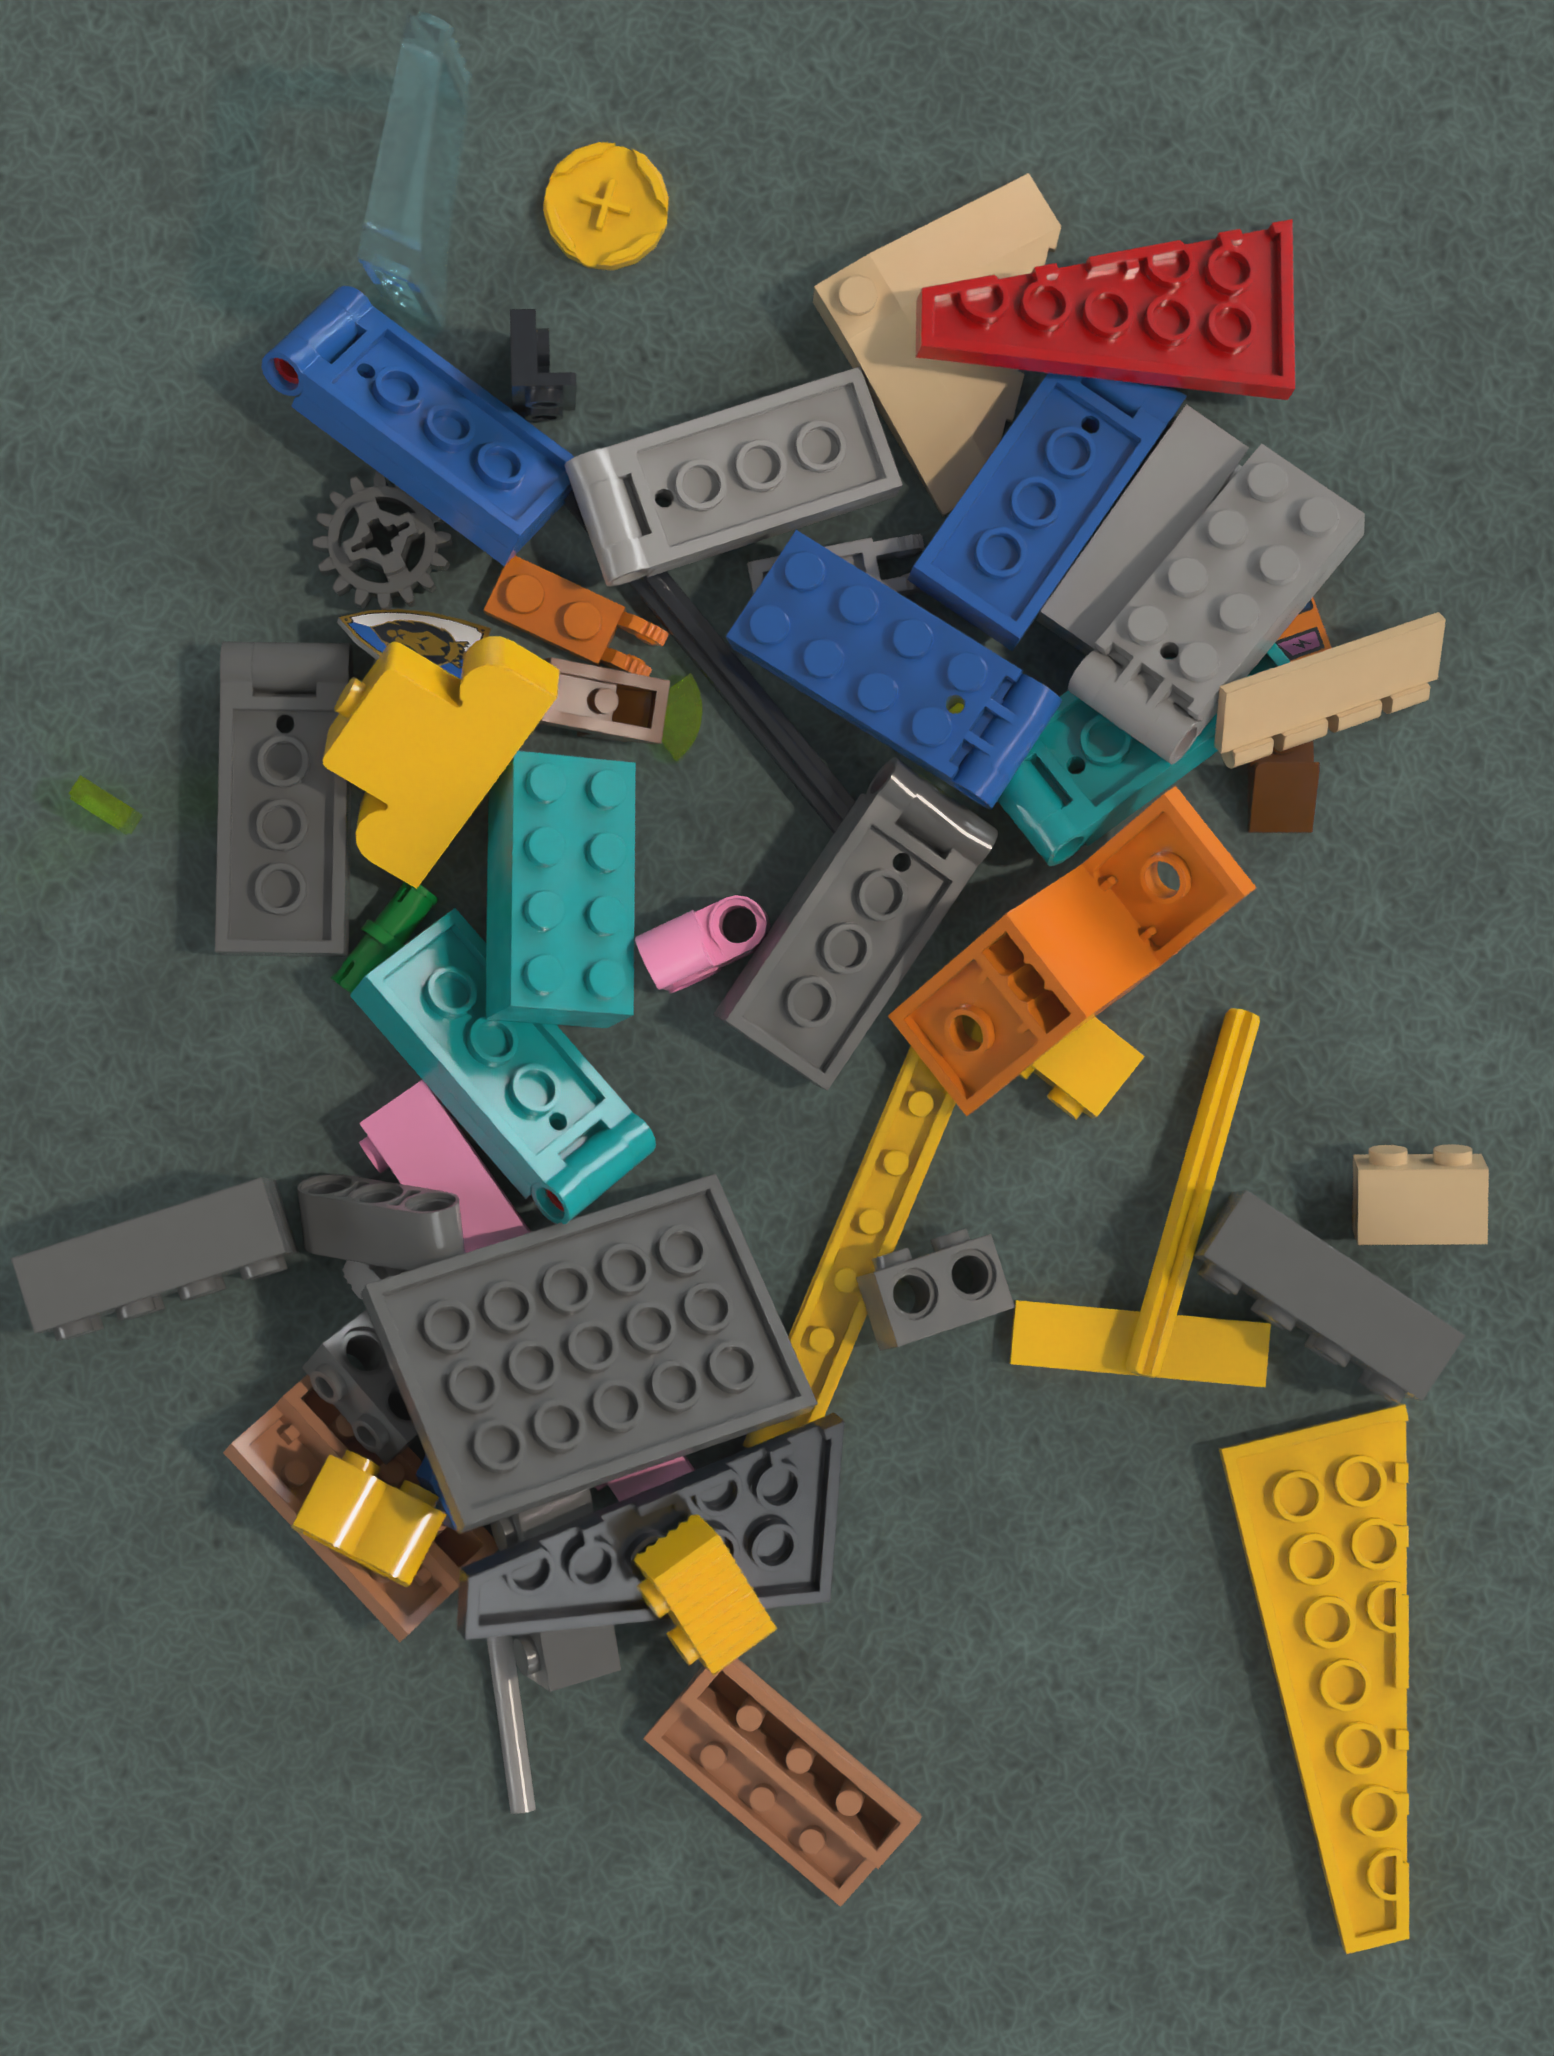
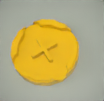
[543,142,669,270]

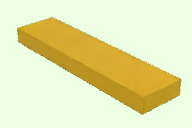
[1009,1300,1271,1387]

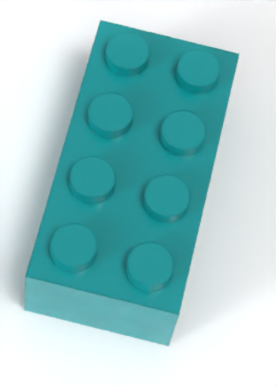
[485,751,636,1028]

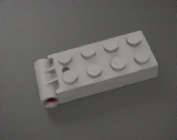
[564,366,903,586]
[1068,443,1365,764]

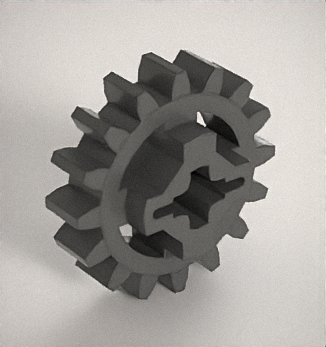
[313,471,453,610]

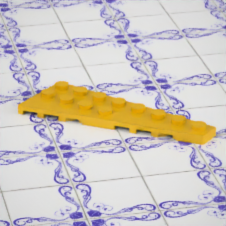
[1219,1404,1409,1954]

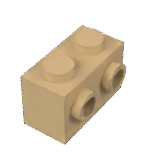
[1352,1145,1489,1245]

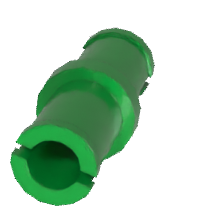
[331,880,439,994]

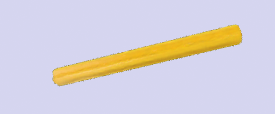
[1125,1008,1260,1378]

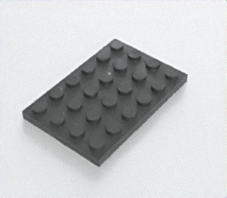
[361,1174,818,1534]

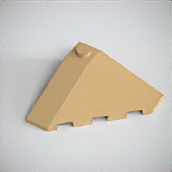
[813,173,1061,516]

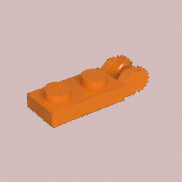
[483,556,669,676]

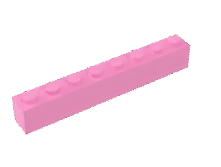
[359,1080,695,1502]

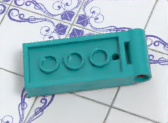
[997,643,1291,866]
[350,908,656,1225]

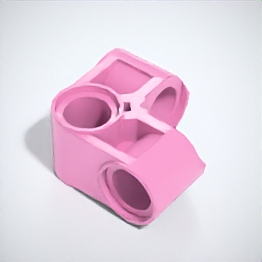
[635,895,770,994]

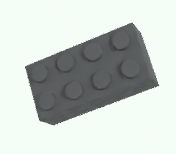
[11,1177,299,1341]
[1193,1190,1465,1404]

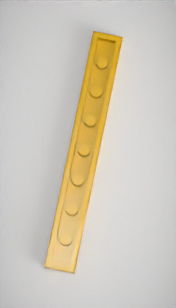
[743,1015,983,1448]

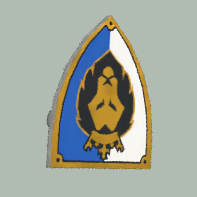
[337,609,491,679]

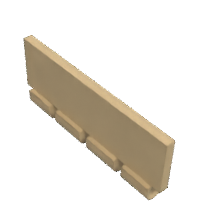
[1214,612,1446,769]

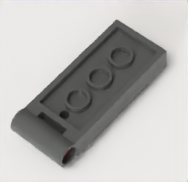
[215,641,353,957]
[713,757,998,1091]

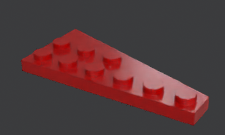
[915,219,1295,400]

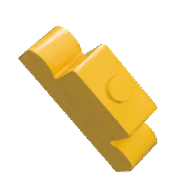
[323,636,559,889]

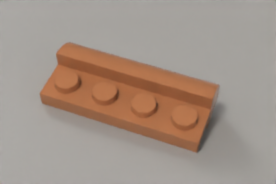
[223,1374,498,1642]
[643,1658,922,1907]

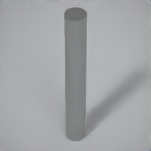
[487,1635,536,1814]

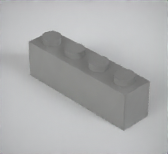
[1036,404,1249,656]

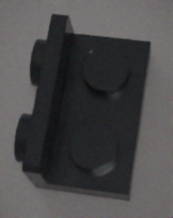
[510,309,577,422]

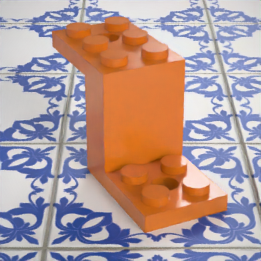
[888,786,1257,1117]

